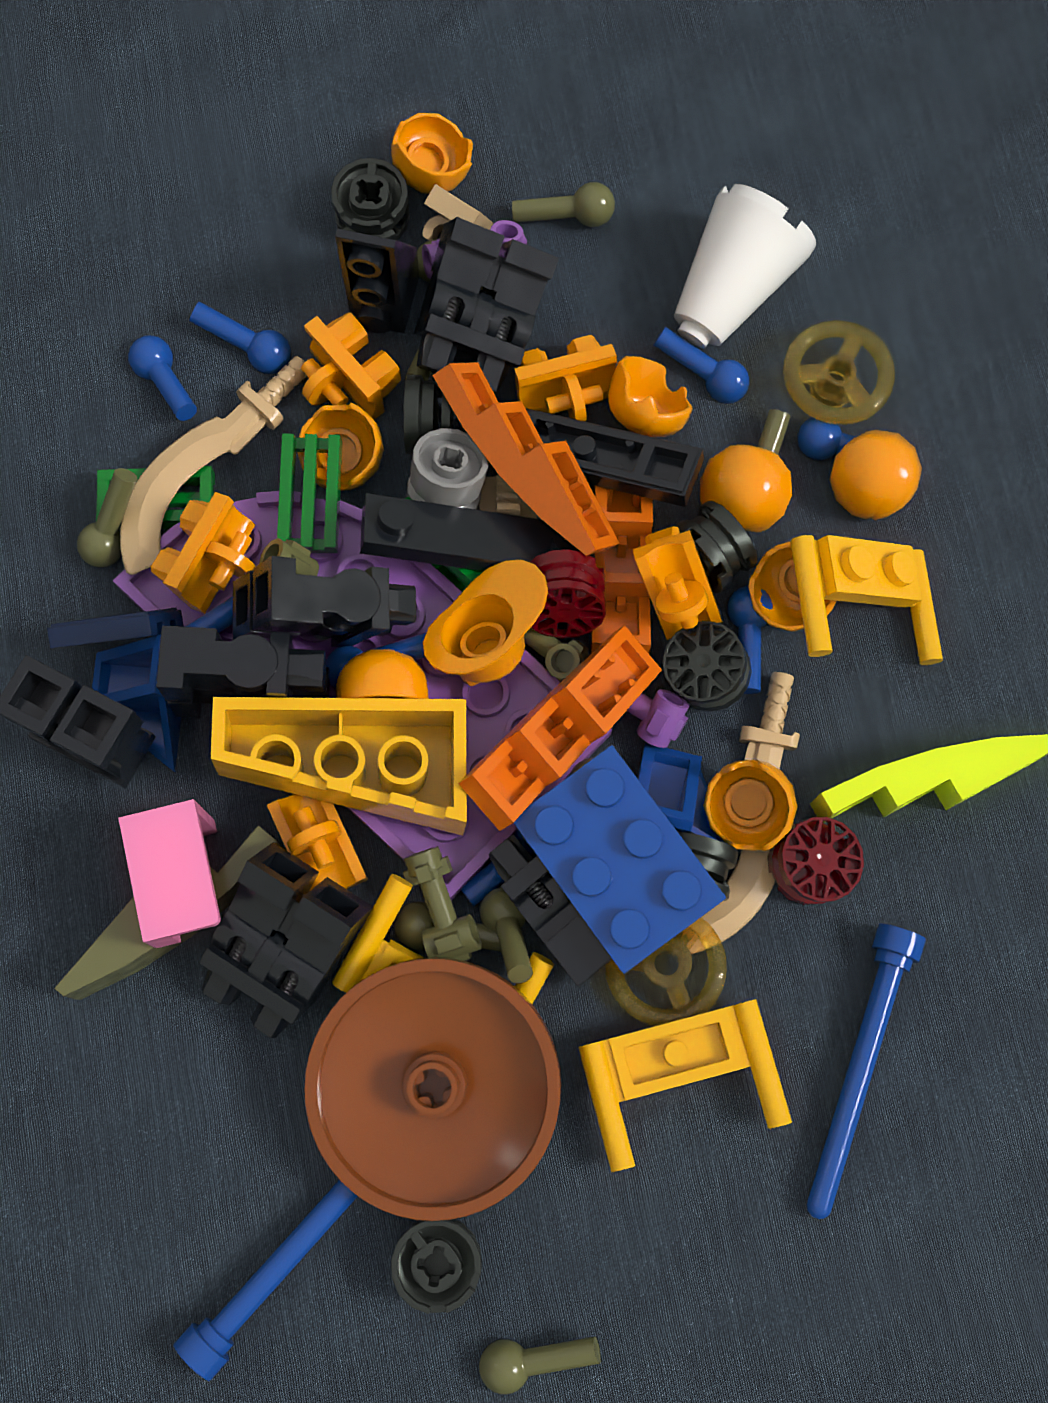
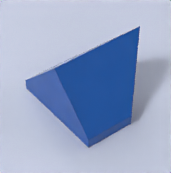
[92,634,181,773]
[637,743,739,860]

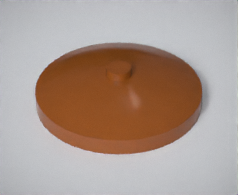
[304,957,561,1221]

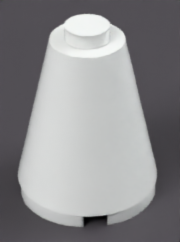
[674,184,816,349]

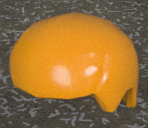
[391,113,473,194]
[607,356,693,437]
[297,403,384,491]
[829,430,922,520]
[700,444,792,532]
[748,541,837,632]
[336,649,429,699]
[703,760,798,851]

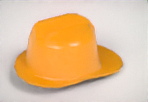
[423,560,548,686]

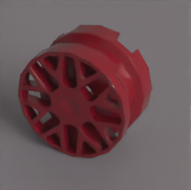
[530,549,606,638]
[768,817,864,905]

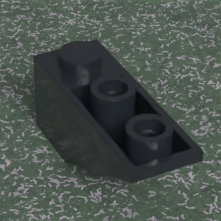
[335,229,419,333]

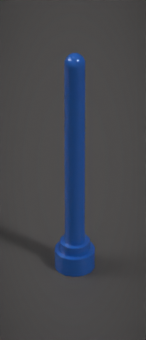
[807,923,926,1219]
[173,1180,358,1381]

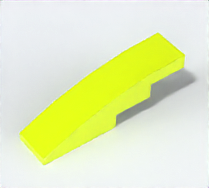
[810,734,1048,823]

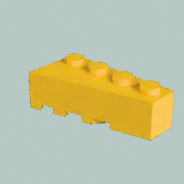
[211,697,467,836]

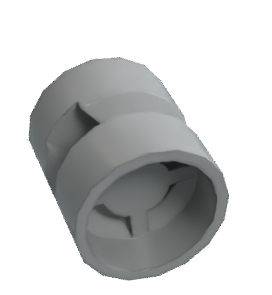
[405,428,488,510]

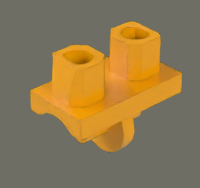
[301,312,401,420]
[514,335,617,422]
[151,492,256,614]
[633,526,722,640]
[267,794,368,891]

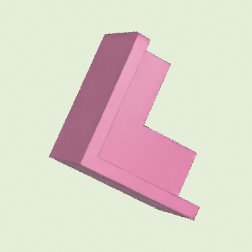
[118,799,221,948]

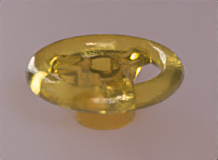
[783,320,895,425]
[605,917,727,1026]

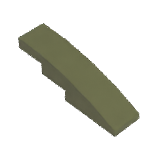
[54,826,284,1000]

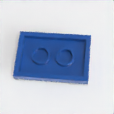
[514,745,727,974]

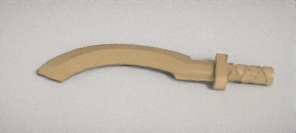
[120,356,307,575]
[682,672,800,954]

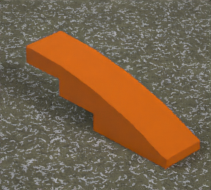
[432,362,620,556]
[591,485,653,654]
[458,625,662,831]

